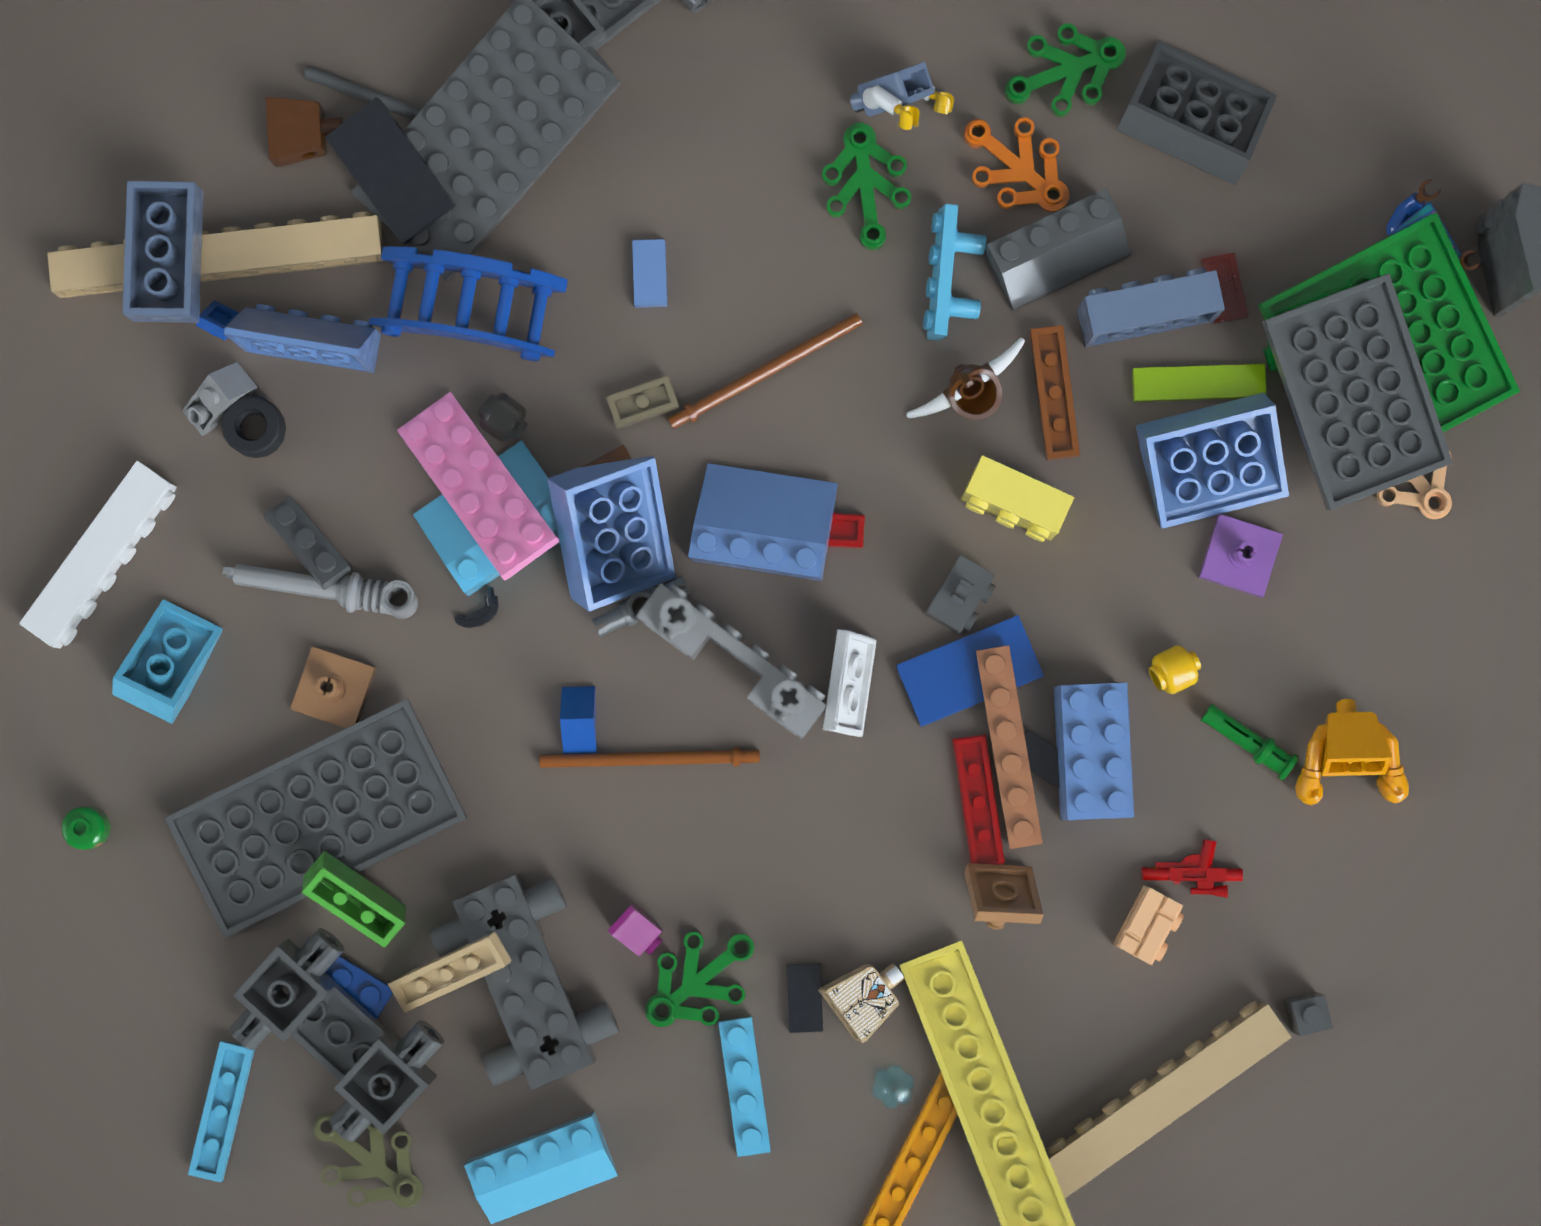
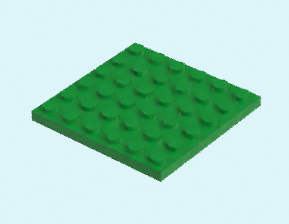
[1257,212,1521,432]

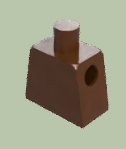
[265,97,343,167]

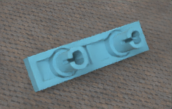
[923,204,986,341]

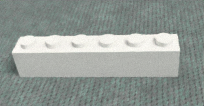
[19,461,177,649]

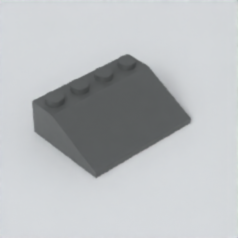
[1117,41,1277,186]
[1475,182,1541,317]

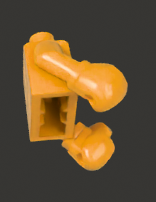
[1295,699,1409,805]

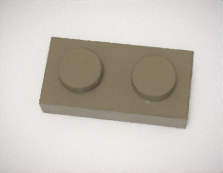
[606,375,679,430]

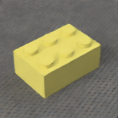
[961,455,1075,542]

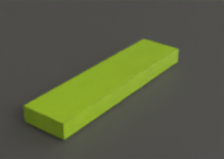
[1132,364,1267,402]

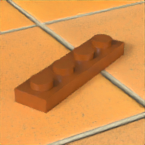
[1029,325,1080,461]

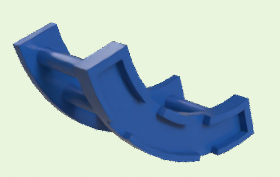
[369,246,568,362]

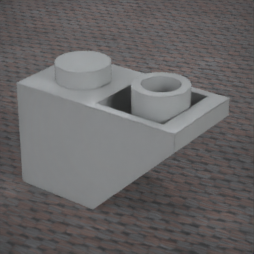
[182,362,257,436]

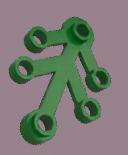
[1004,23,1126,117]
[822,123,911,251]
[645,931,754,1027]

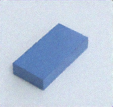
[632,239,668,308]

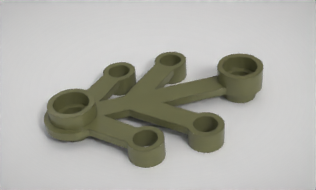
[313,1114,423,1208]

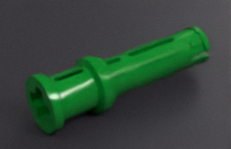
[1200,703,1299,781]

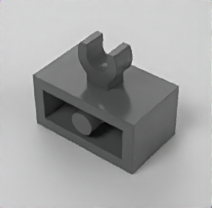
[925,555,996,634]

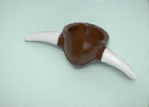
[906,338,1025,420]

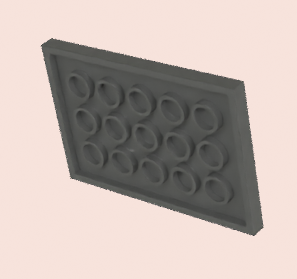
[1262,273,1453,511]

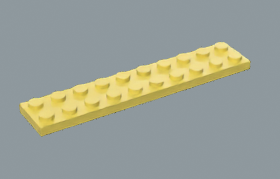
[900,941,1075,1226]

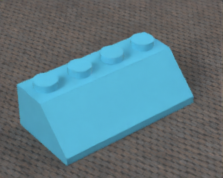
[464,1111,618,1224]

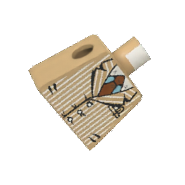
[818,963,904,1043]

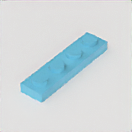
[718,1016,771,1157]
[188,1040,255,1182]

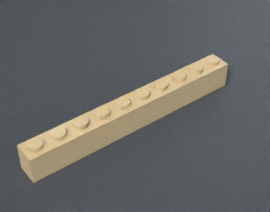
[47,212,384,298]
[988,1001,1292,1199]

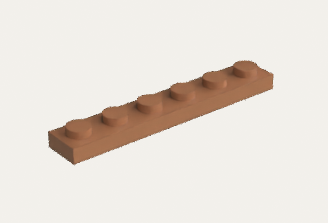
[976,645,1043,849]

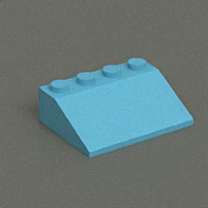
[413,440,558,596]

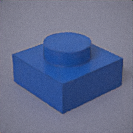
[196,300,239,340]

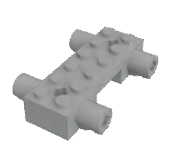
[636,583,827,740]

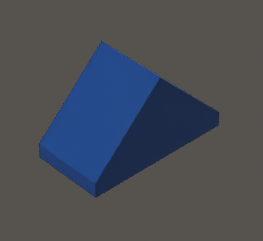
[560,686,597,754]

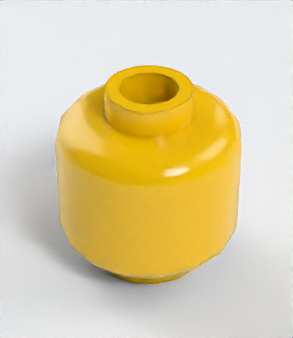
[1149,645,1201,694]

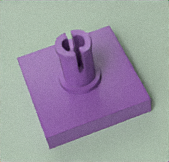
[1198,514,1283,598]

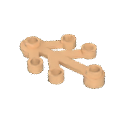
[1377,451,1452,520]

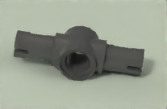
[592,575,691,638]

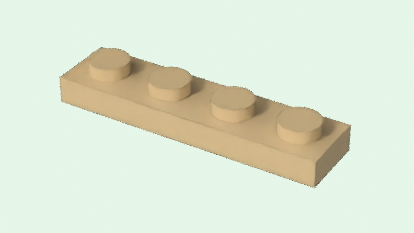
[388,932,512,1013]

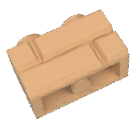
[1112,885,1184,965]

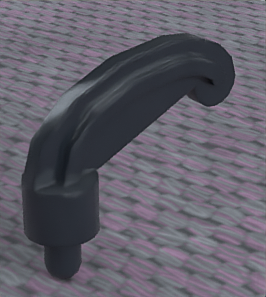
[455,586,498,628]

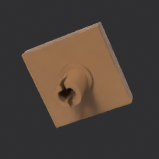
[290,647,377,728]
[964,863,1044,930]

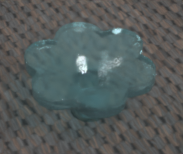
[873,1066,914,1108]

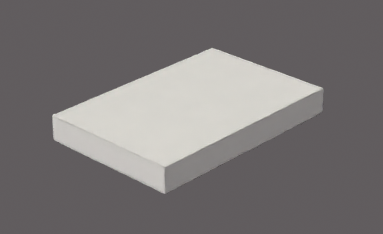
[823,629,877,737]

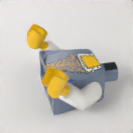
[850,62,954,130]

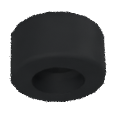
[221,395,286,458]

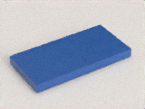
[896,615,1044,727]

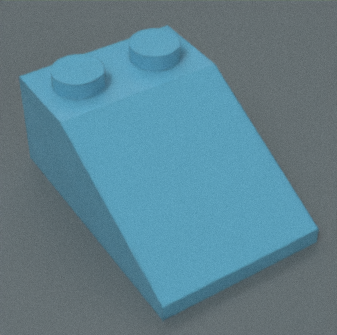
[112,599,223,724]

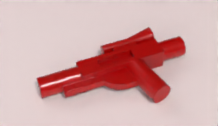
[1141,839,1243,898]

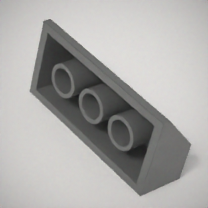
[984,188,1131,311]

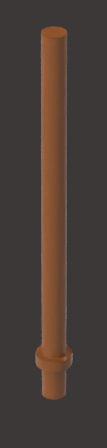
[667,313,863,429]
[539,746,760,768]

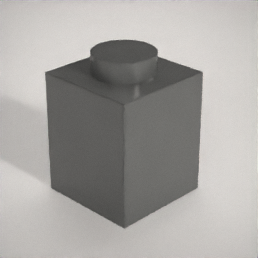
[1284,992,1333,1036]

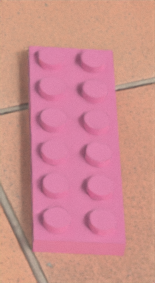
[397,392,560,581]

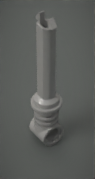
[222,564,418,619]

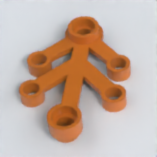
[964,117,1069,212]

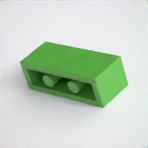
[302,851,406,948]

